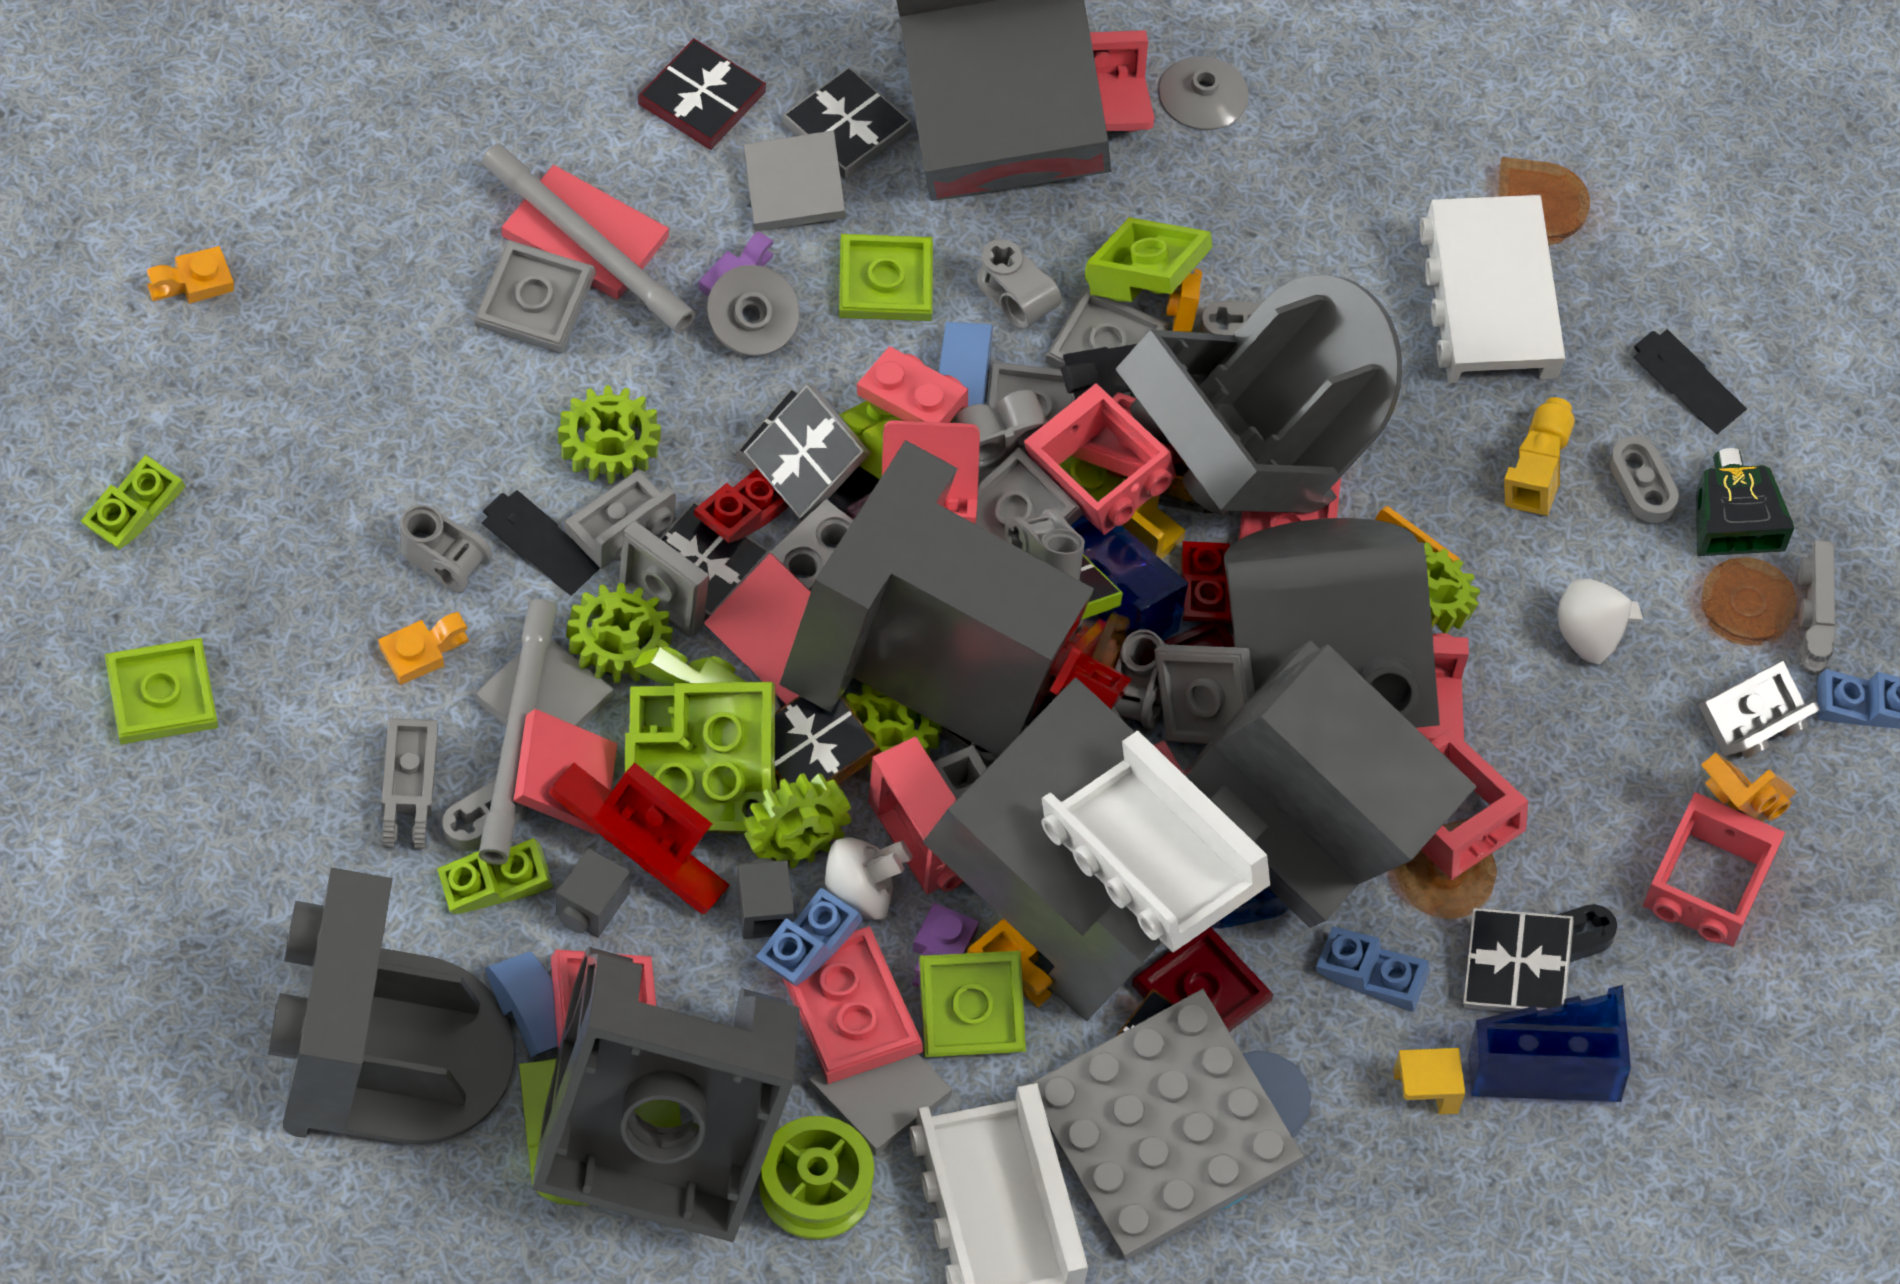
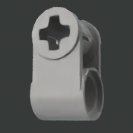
[976,239,1062,330]
[400,505,493,593]
[1005,508,1085,581]
[1114,630,1167,729]

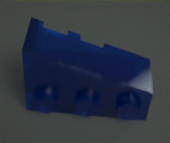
[1071,515,1189,645]
[1468,985,1631,1102]

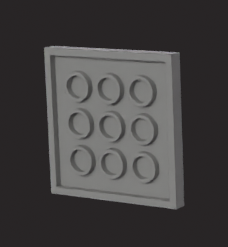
[1028,989,1305,1260]

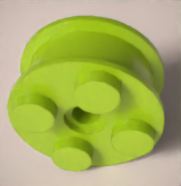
[759,1116,875,1240]

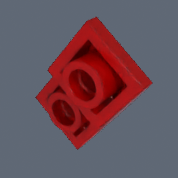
[694,468,789,543]
[1181,541,1231,623]

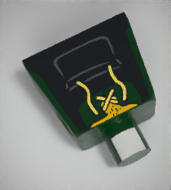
[1696,448,1794,557]

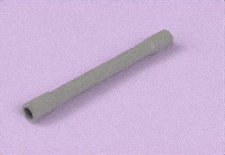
[482,144,695,333]
[478,599,557,865]

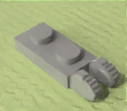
[1798,540,1835,676]
[381,718,438,849]

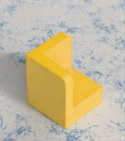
[1118,495,1186,568]
[1393,1048,1465,1115]

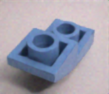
[939,322,993,407]
[1817,669,1900,729]
[756,887,863,986]
[1316,926,1430,1012]
[485,951,558,1058]

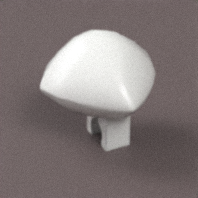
[1558,579,1643,664]
[825,837,913,920]

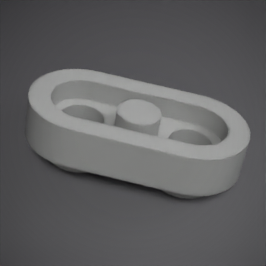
[1609,436,1679,523]

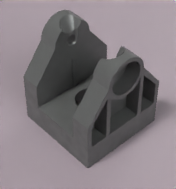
[532,947,799,1243]

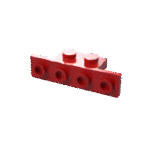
[1048,619,1132,709]
[549,762,730,915]

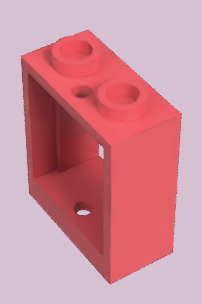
[1024,383,1177,535]
[1420,729,1528,880]
[868,736,964,895]
[1643,792,1785,947]

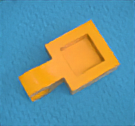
[147,246,234,304]
[1166,268,1203,332]
[378,612,469,685]
[968,918,1053,1008]

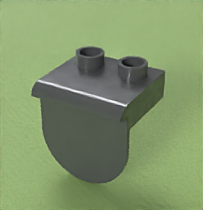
[1116,275,1402,515]
[1224,518,1440,728]
[268,867,515,1144]

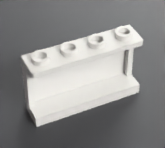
[1420,195,1566,383]
[1041,731,1270,952]
[909,1083,1088,1284]

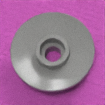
[1159,56,1249,130]
[706,265,799,356]

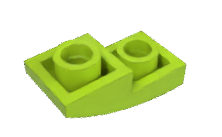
[81,454,186,550]
[633,646,746,686]
[437,838,554,915]

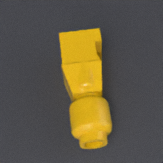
[1504,397,1575,516]

